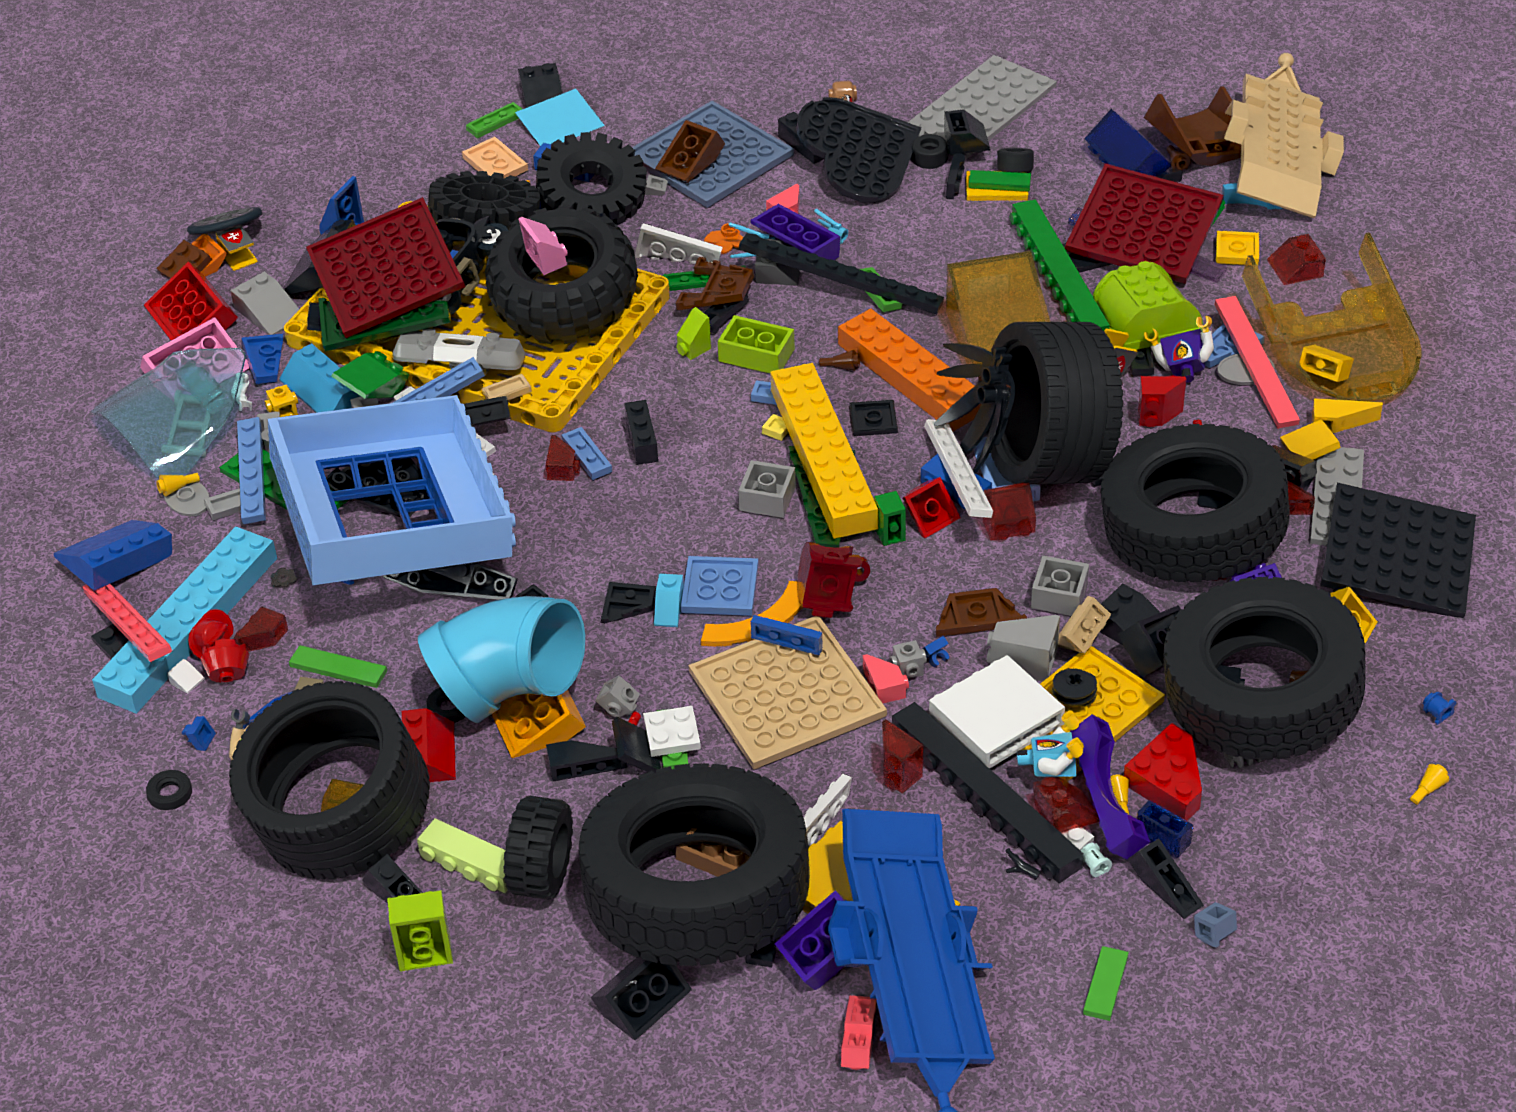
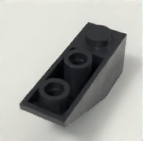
[362,854,423,903]

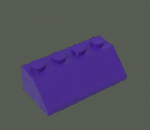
[751,204,840,260]

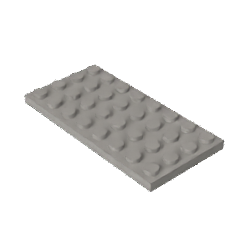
[908,55,1057,160]

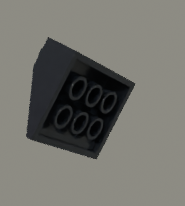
[283,219,356,294]

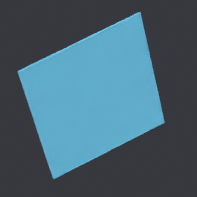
[515,89,605,146]

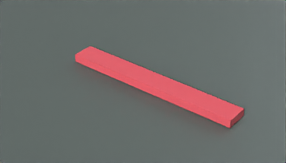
[1214,296,1300,429]
[82,584,172,662]

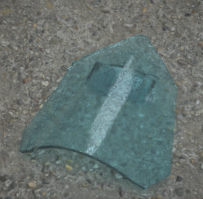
[90,348,246,478]

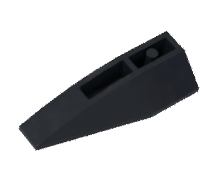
[383,562,518,600]

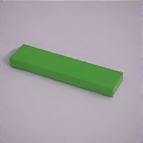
[289,645,387,688]

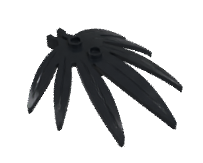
[934,343,1015,473]

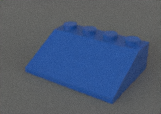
[54,520,172,590]

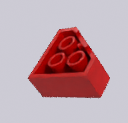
[1124,723,1202,823]

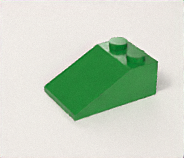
[331,351,409,399]

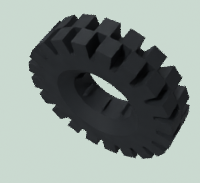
[536,132,647,225]
[428,171,540,231]

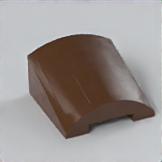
[1144,86,1241,166]

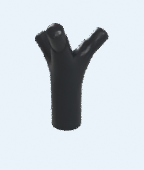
[1005,848,1041,880]

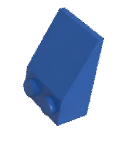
[319,176,364,234]

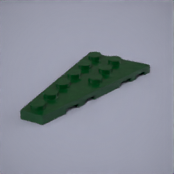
[788,446,855,548]

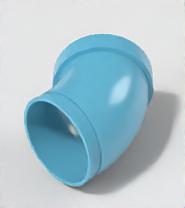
[418,596,585,723]

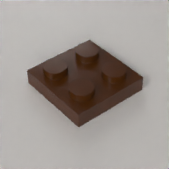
[156,240,213,279]

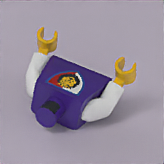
[1144,316,1214,383]

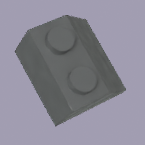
[755,239,800,286]

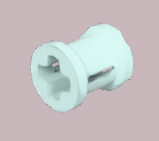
[1081,843,1112,878]

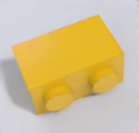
[1298,345,1354,382]

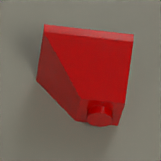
[903,477,961,539]

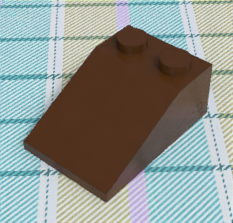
[655,120,725,183]

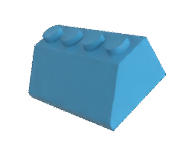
[279,343,361,413]

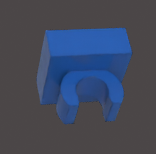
[922,636,949,667]
[182,716,216,751]

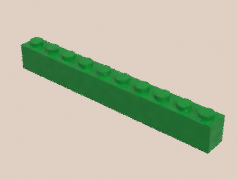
[1010,199,1110,331]

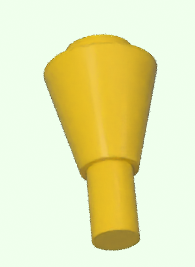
[156,473,200,497]
[1409,764,1449,805]
[1111,774,1129,814]

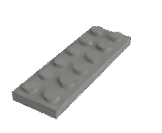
[1310,447,1364,546]

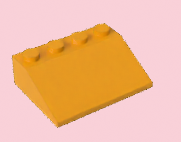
[492,689,586,758]

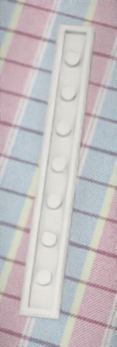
[924,419,993,518]

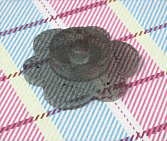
[271,568,297,588]

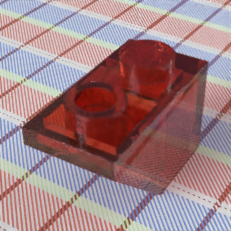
[234,606,288,652]

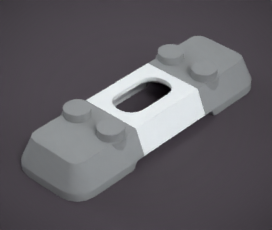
[392,328,525,370]

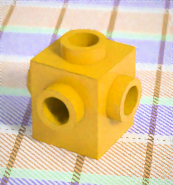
[264,384,298,417]

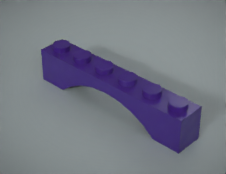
[1070,714,1150,859]

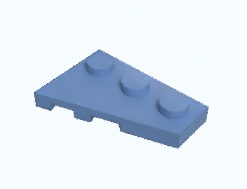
[1205,324,1265,368]

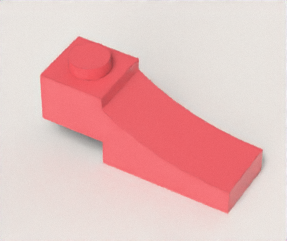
[841,995,877,1070]

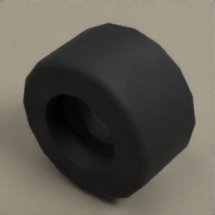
[912,134,948,169]
[997,148,1034,173]

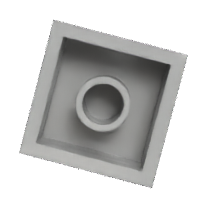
[738,460,796,518]
[1031,555,1089,616]

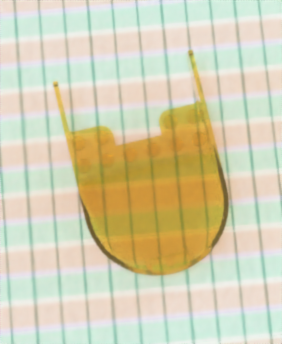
[1242,232,1422,402]

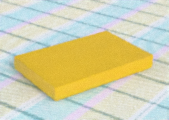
[966,171,1028,201]

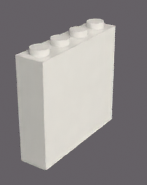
[929,655,1065,768]

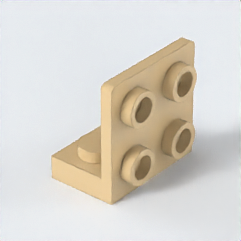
[1058,596,1111,654]

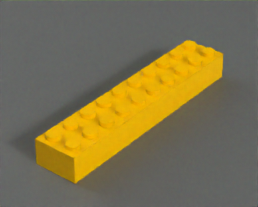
[770,363,878,539]

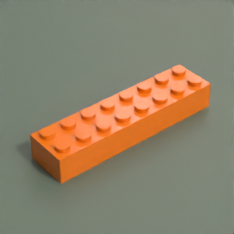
[838,308,981,432]

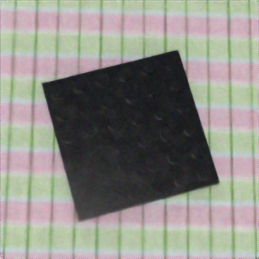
[1320,482,1476,618]

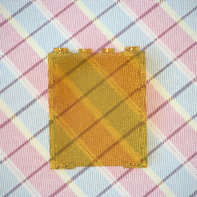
[946,251,1050,364]

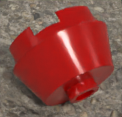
[200,639,250,682]

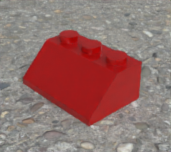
[402,708,456,782]

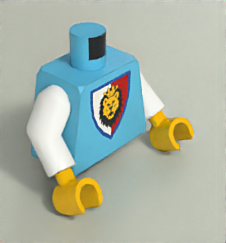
[1017,710,1084,777]

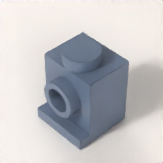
[1194,902,1237,948]

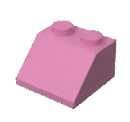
[519,217,568,275]

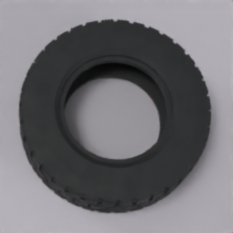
[1101,424,1290,582]
[1164,577,1365,760]

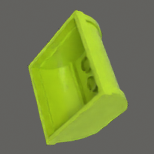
[1093,261,1203,350]

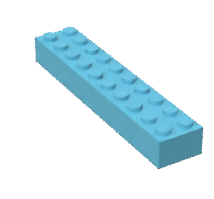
[92,526,277,714]

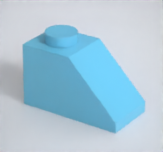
[654,574,684,627]

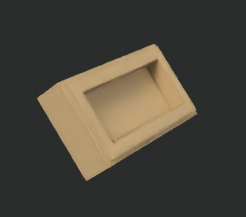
[482,374,532,400]

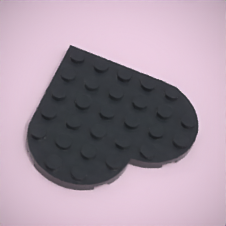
[796,97,921,203]

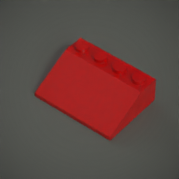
[144,262,238,341]

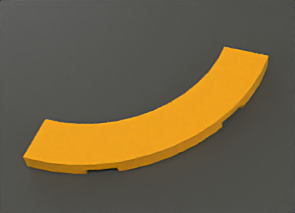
[701,581,803,647]

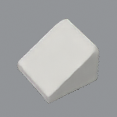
[168,659,205,694]

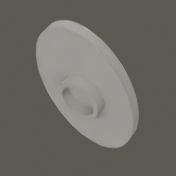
[1217,354,1275,385]
[164,482,209,516]

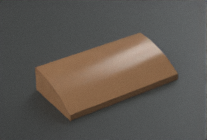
[676,828,750,877]

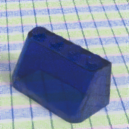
[1084,109,1172,177]

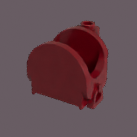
[797,542,870,618]

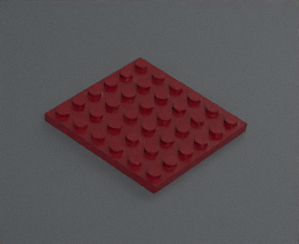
[1065,164,1224,284]
[306,197,465,338]

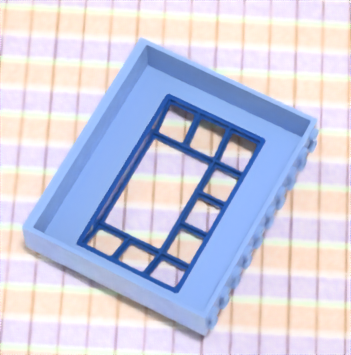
[268,395,516,585]

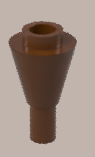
[1166,145,1190,170]
[819,350,860,371]

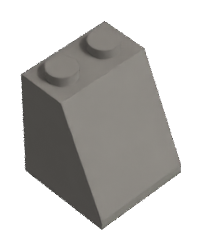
[987,615,1060,681]

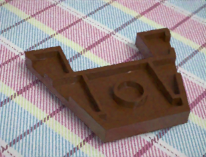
[675,257,754,310]

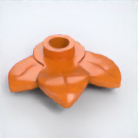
[704,223,743,254]

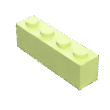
[417,819,508,893]

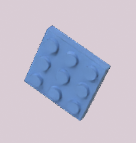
[681,556,759,616]

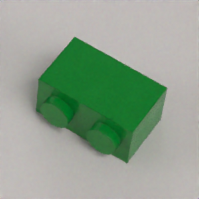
[874,491,906,546]

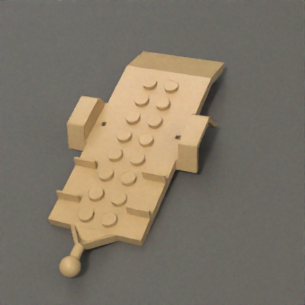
[1224,53,1344,218]

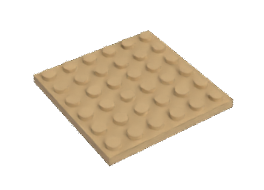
[688,616,887,769]

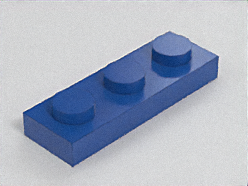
[750,615,823,655]

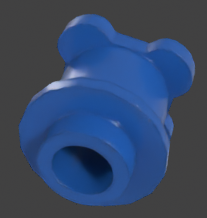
[1423,692,1456,725]

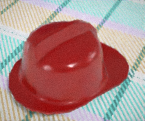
[188,609,234,659]

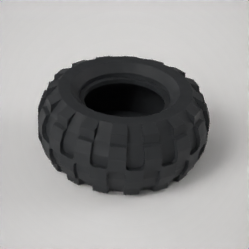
[485,205,638,344]

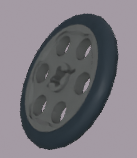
[187,207,262,235]

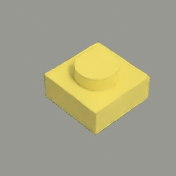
[762,414,788,441]

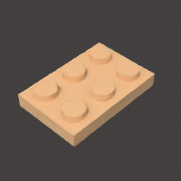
[462,137,528,178]

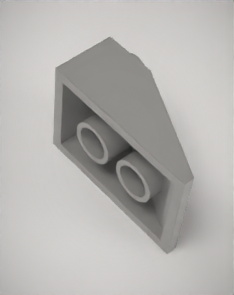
[230,271,299,335]

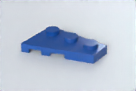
[241,333,284,384]

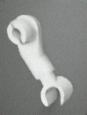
[232,373,252,411]

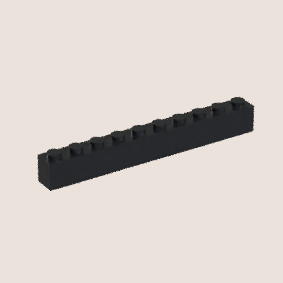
[891,702,1084,884]

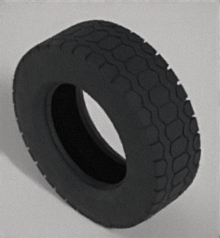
[579,763,810,966]

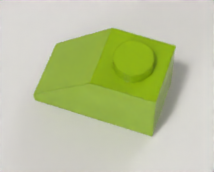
[676,307,711,360]

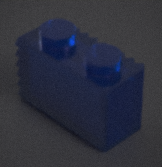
[1136,800,1194,858]

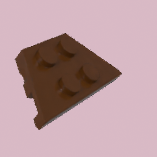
[936,588,1027,637]

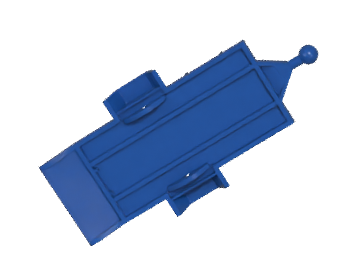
[828,809,995,1112]

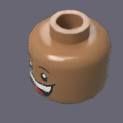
[828,81,857,103]

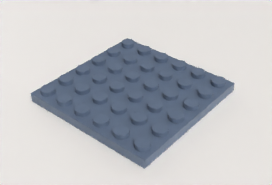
[632,101,794,208]

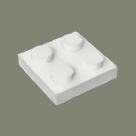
[643,706,701,757]

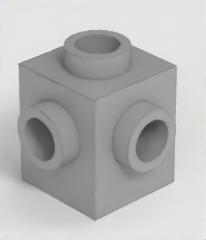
[889,640,927,679]
[595,675,640,718]

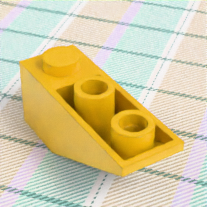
[1312,398,1383,433]

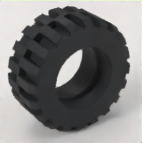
[503,795,573,900]

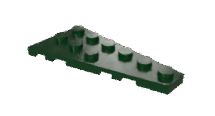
[318,298,451,352]

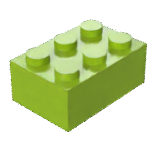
[717,315,795,373]
[387,890,453,971]

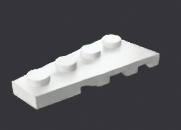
[635,223,723,264]
[804,774,852,848]

